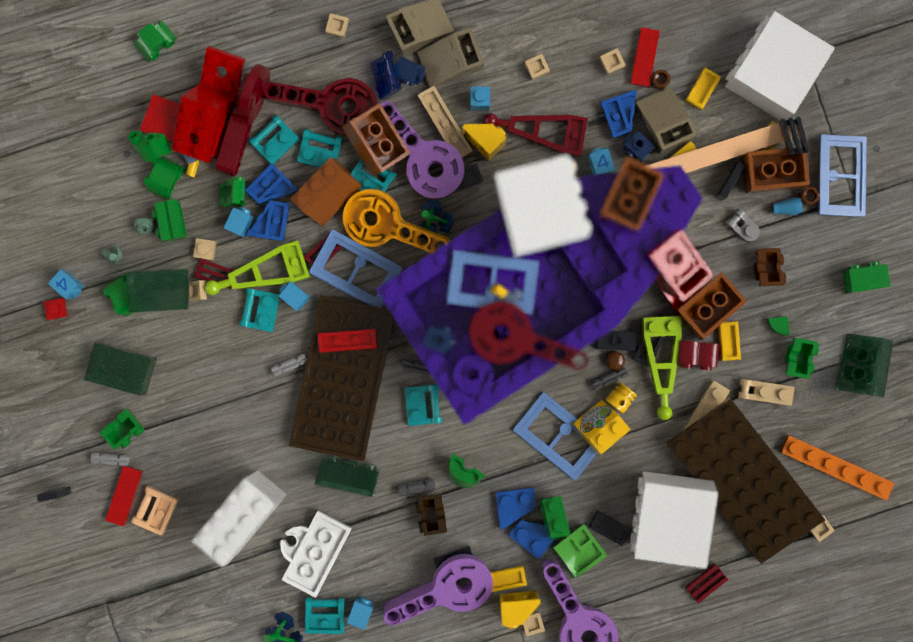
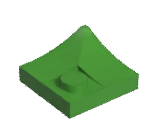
[553,524,608,578]

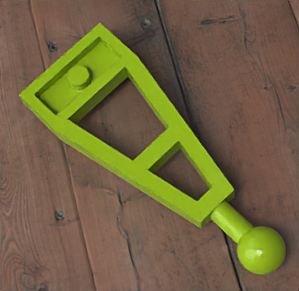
[204,241,310,296]
[642,316,682,420]

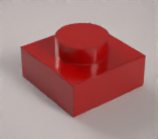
[43,298,68,321]

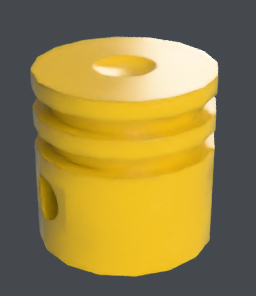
[605,382,637,414]

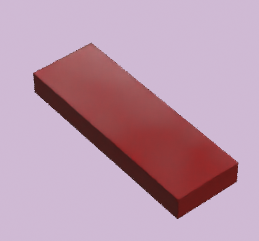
[630,27,660,88]
[317,329,377,353]
[105,465,143,527]

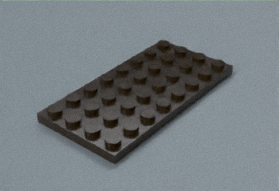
[289,295,395,462]
[667,397,825,564]

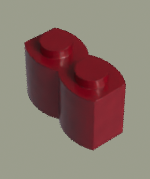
[678,340,719,371]

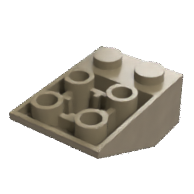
[386,0,455,57]
[417,28,484,87]
[635,87,698,154]

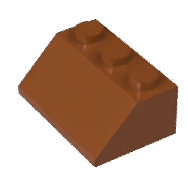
[291,157,362,226]
[677,272,747,340]

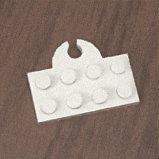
[280,510,352,598]

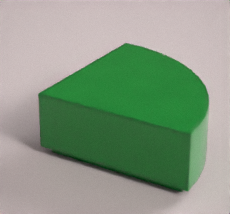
[767,316,790,336]

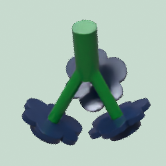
[417,200,454,241]
[263,612,303,642]

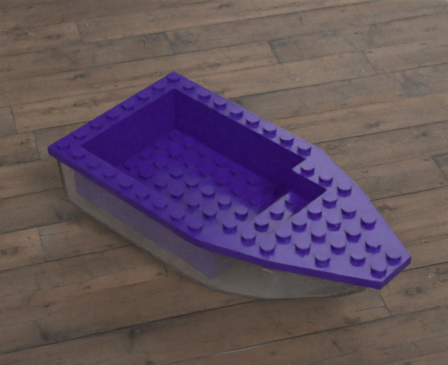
[377,165,702,425]

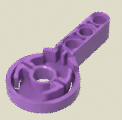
[381,101,465,199]
[383,554,493,625]
[541,558,618,642]

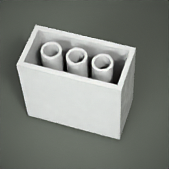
[725,11,835,120]
[494,155,591,258]
[192,471,287,567]
[630,471,718,569]

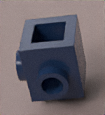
[392,56,426,86]
[623,131,655,163]
[422,326,455,355]

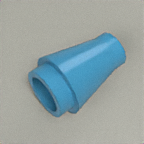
[772,197,802,215]

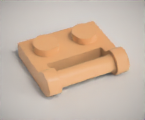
[131,486,179,536]

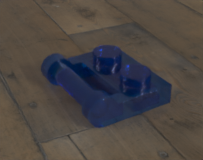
[371,51,402,100]

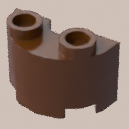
[754,248,786,287]

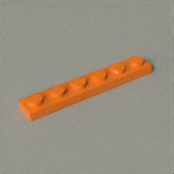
[780,435,895,501]

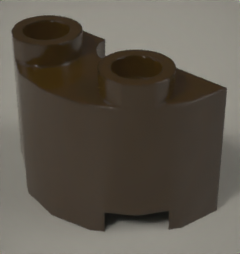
[415,493,447,536]

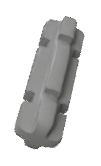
[271,354,307,376]
[90,453,130,466]

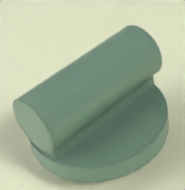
[134,217,155,234]
[101,246,122,265]

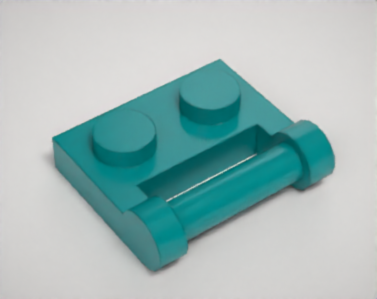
[248,114,300,165]
[297,129,343,168]
[351,159,397,196]
[239,288,280,332]
[405,384,443,426]
[305,597,345,634]

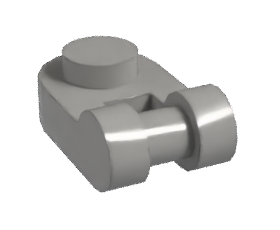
[725,208,760,242]

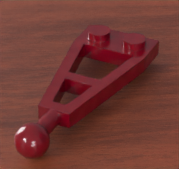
[483,113,588,157]

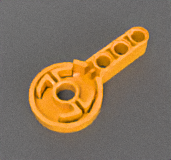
[343,189,451,253]

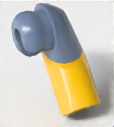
[181,154,199,177]
[491,284,523,303]

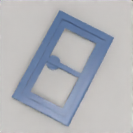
[818,134,867,217]
[309,229,403,308]
[447,251,539,314]
[512,392,596,481]

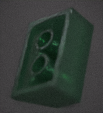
[126,269,189,313]
[837,334,893,398]
[315,455,380,497]

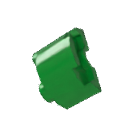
[133,20,178,62]
[128,131,173,162]
[143,157,186,200]
[219,177,246,207]
[103,273,146,317]
[785,338,819,379]
[99,408,145,450]
[447,453,485,489]

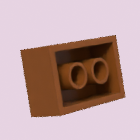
[342,103,410,177]
[742,147,810,194]
[598,157,664,233]

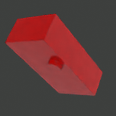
[140,94,228,160]

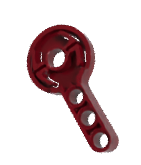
[216,64,270,177]
[263,78,377,137]
[470,301,588,371]

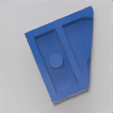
[600,90,637,139]
[246,164,299,204]
[247,200,290,242]
[496,487,536,530]
[509,519,555,559]

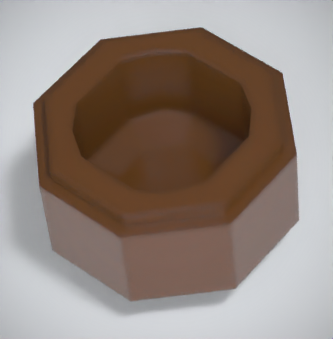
[651,70,670,89]
[799,187,819,206]
[605,351,625,370]

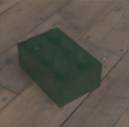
[84,342,157,396]

